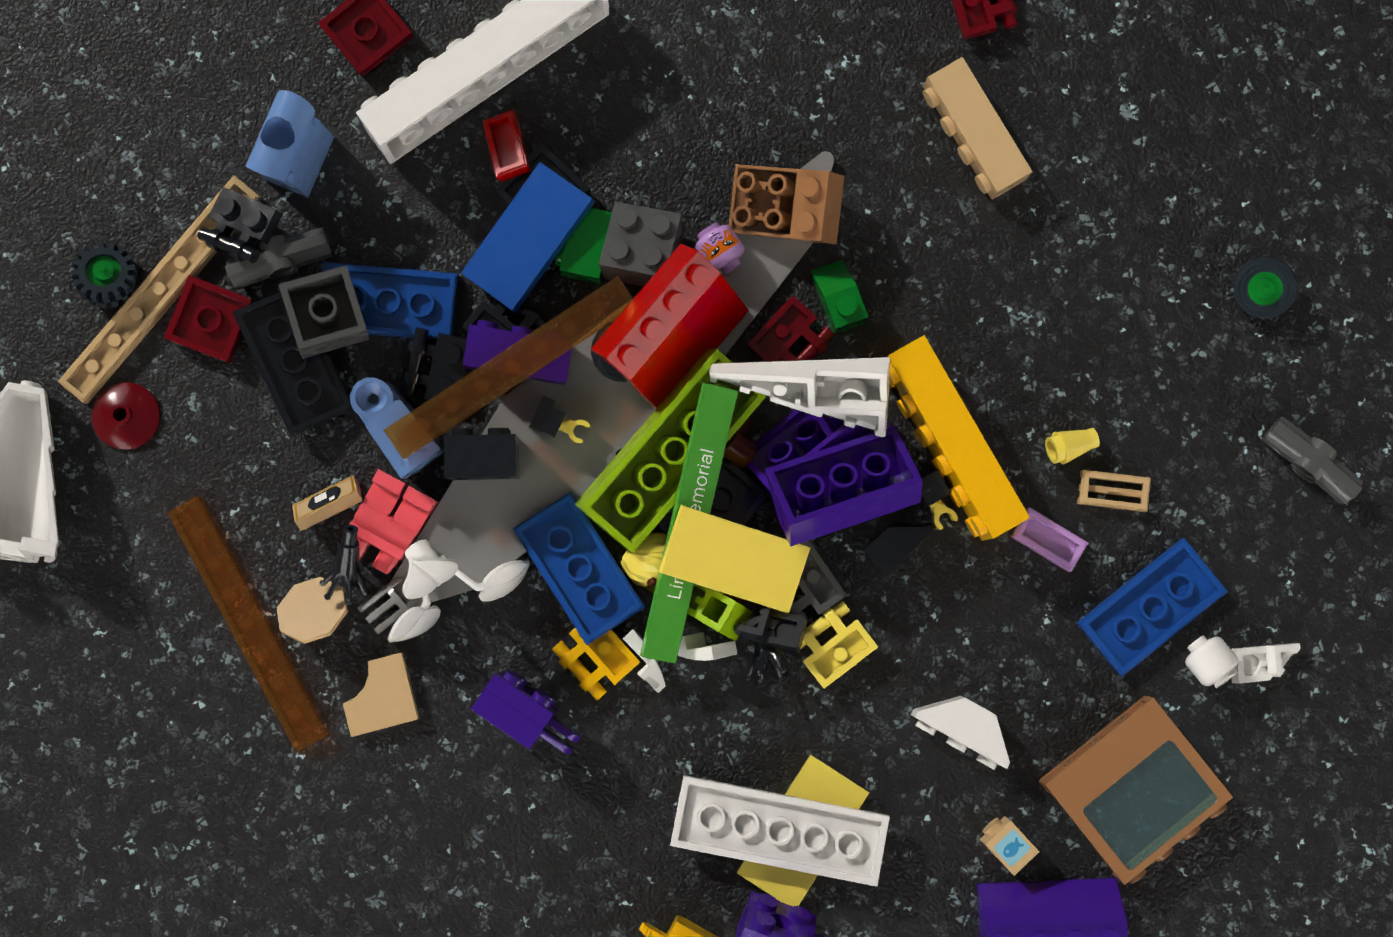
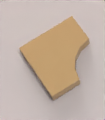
[343,652,420,737]

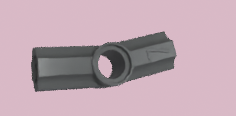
[225,227,333,290]
[1262,416,1363,505]

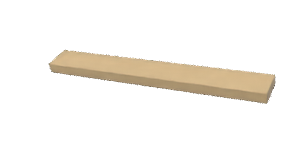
[58,175,262,404]

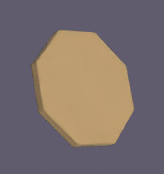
[277,577,348,644]

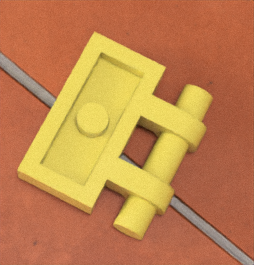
[800,600,878,689]

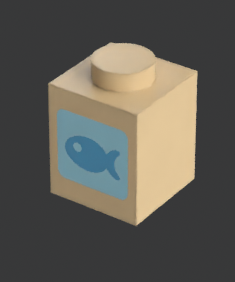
[979,816,1039,876]

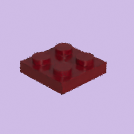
[318,0,414,77]
[164,275,255,364]

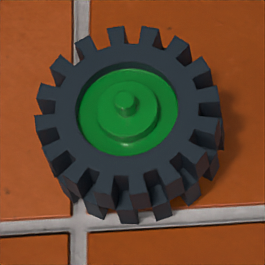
[71,241,139,308]

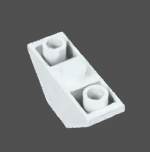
[911,696,1010,770]

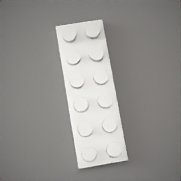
[670,775,890,887]

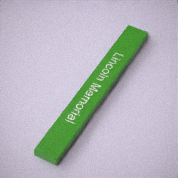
[640,383,738,664]

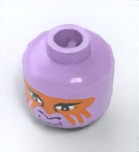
[694,222,745,275]

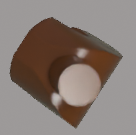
[724,417,757,468]

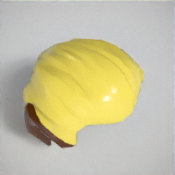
[621,532,667,588]

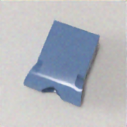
[245,90,334,198]
[350,377,444,479]

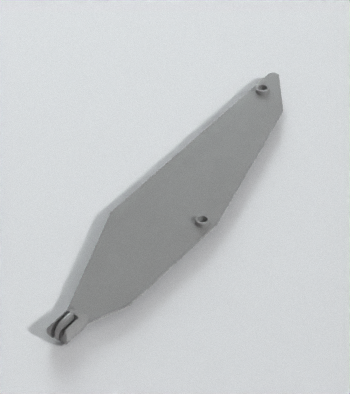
[357,151,834,634]

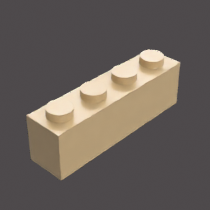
[923,57,1033,200]

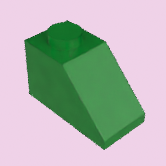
[810,260,868,334]

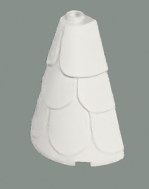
[0,380,59,563]

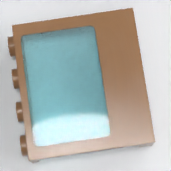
[1038,696,1233,885]

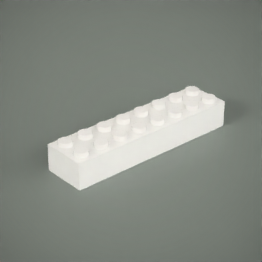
[356,0,609,165]

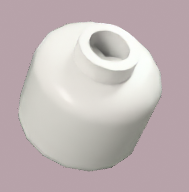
[1185,635,1238,688]

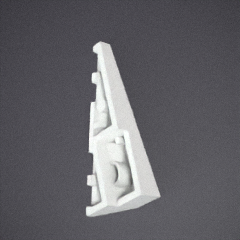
[709,357,890,437]

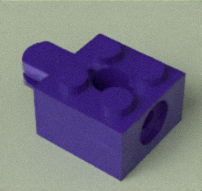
[471,670,581,755]
[735,891,823,937]

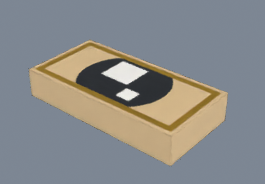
[292,475,363,531]

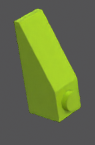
[643,584,753,641]

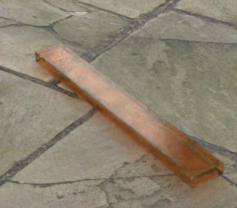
[383,276,633,460]
[167,496,329,753]

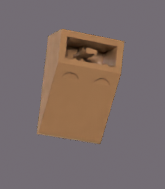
[728,164,845,244]

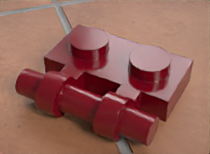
[951,0,1018,40]
[746,295,834,362]

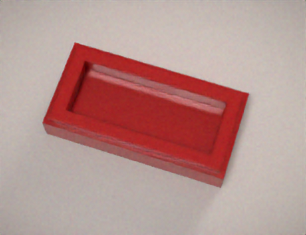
[482,110,531,182]

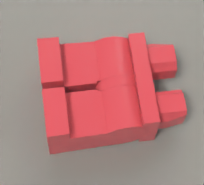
[350,469,439,575]

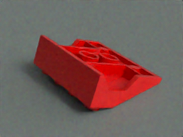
[591,244,749,409]

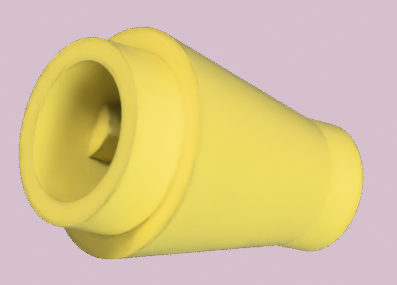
[1045,428,1100,465]

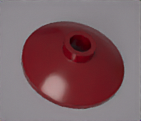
[92,382,160,450]

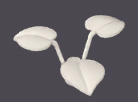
[388,539,530,643]

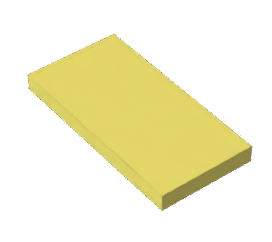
[658,505,811,613]
[736,754,869,907]

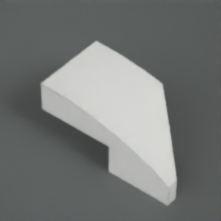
[678,632,737,661]
[1231,643,1300,684]

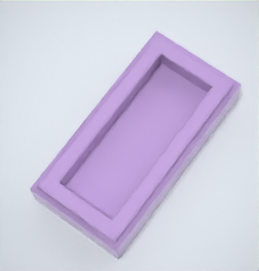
[1010,507,1088,572]

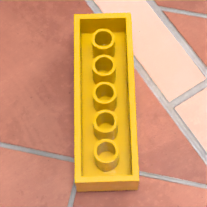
[887,335,1030,541]

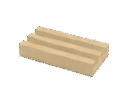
[1077,470,1151,512]

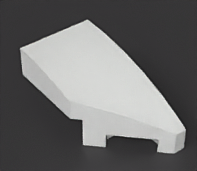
[623,629,666,693]

